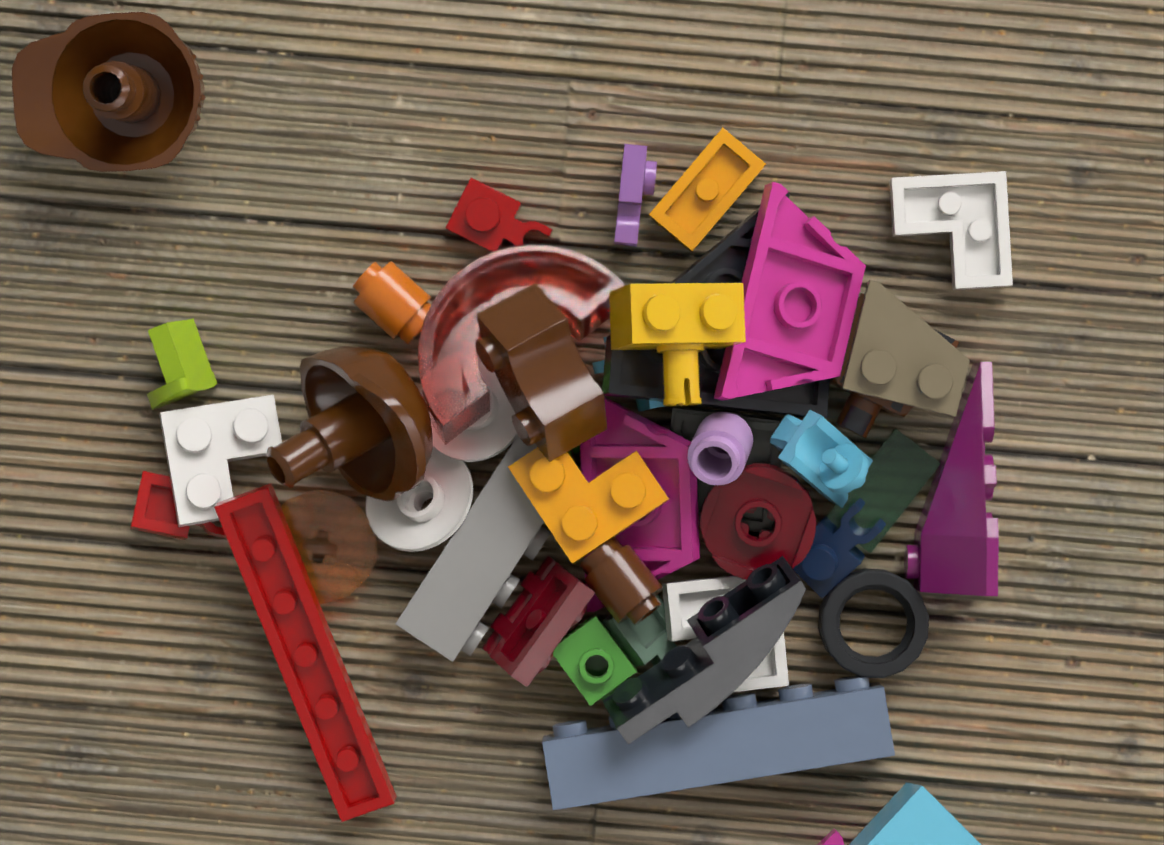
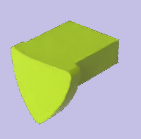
[147,318,218,410]

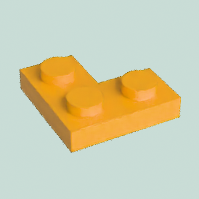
[508,447,669,564]

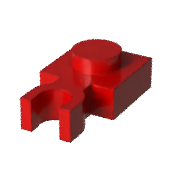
[445,177,553,264]
[130,471,227,540]

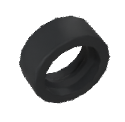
[818,568,929,678]

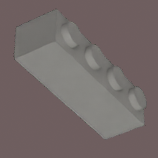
[395,436,579,662]

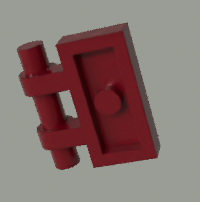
[482,556,595,687]

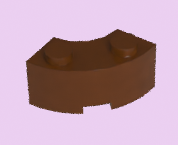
[475,282,608,462]

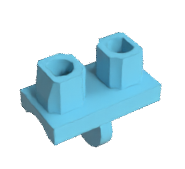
[770,410,873,508]

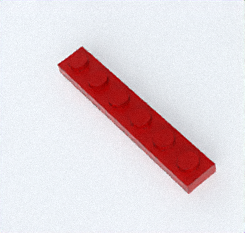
[214,483,397,822]

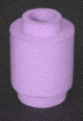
[687,412,753,485]

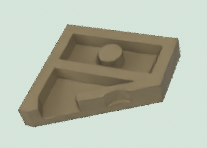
[841,280,970,417]

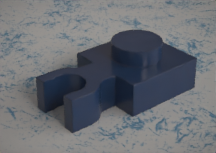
[793,497,886,598]

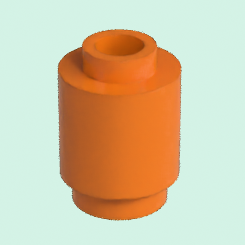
[352,261,438,344]

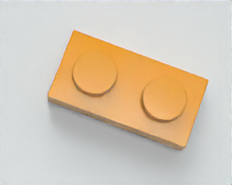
[649,127,766,253]

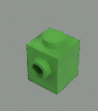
[553,613,637,706]

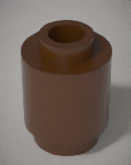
[580,537,664,625]

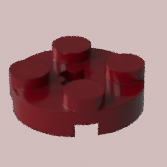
[700,463,816,580]

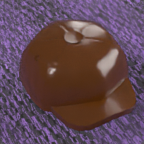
[12,12,206,172]
[267,346,433,501]

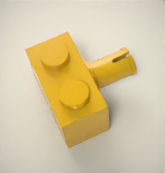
[609,283,746,406]

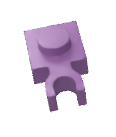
[614,144,657,247]

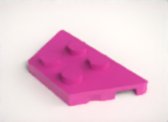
[714,182,866,401]
[580,397,700,612]

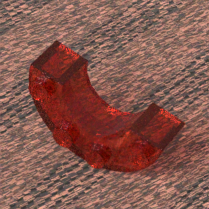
[418,245,625,445]

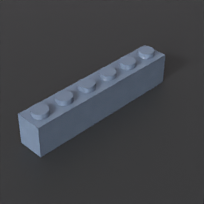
[542,675,895,810]

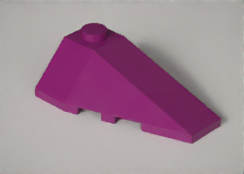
[904,362,999,596]

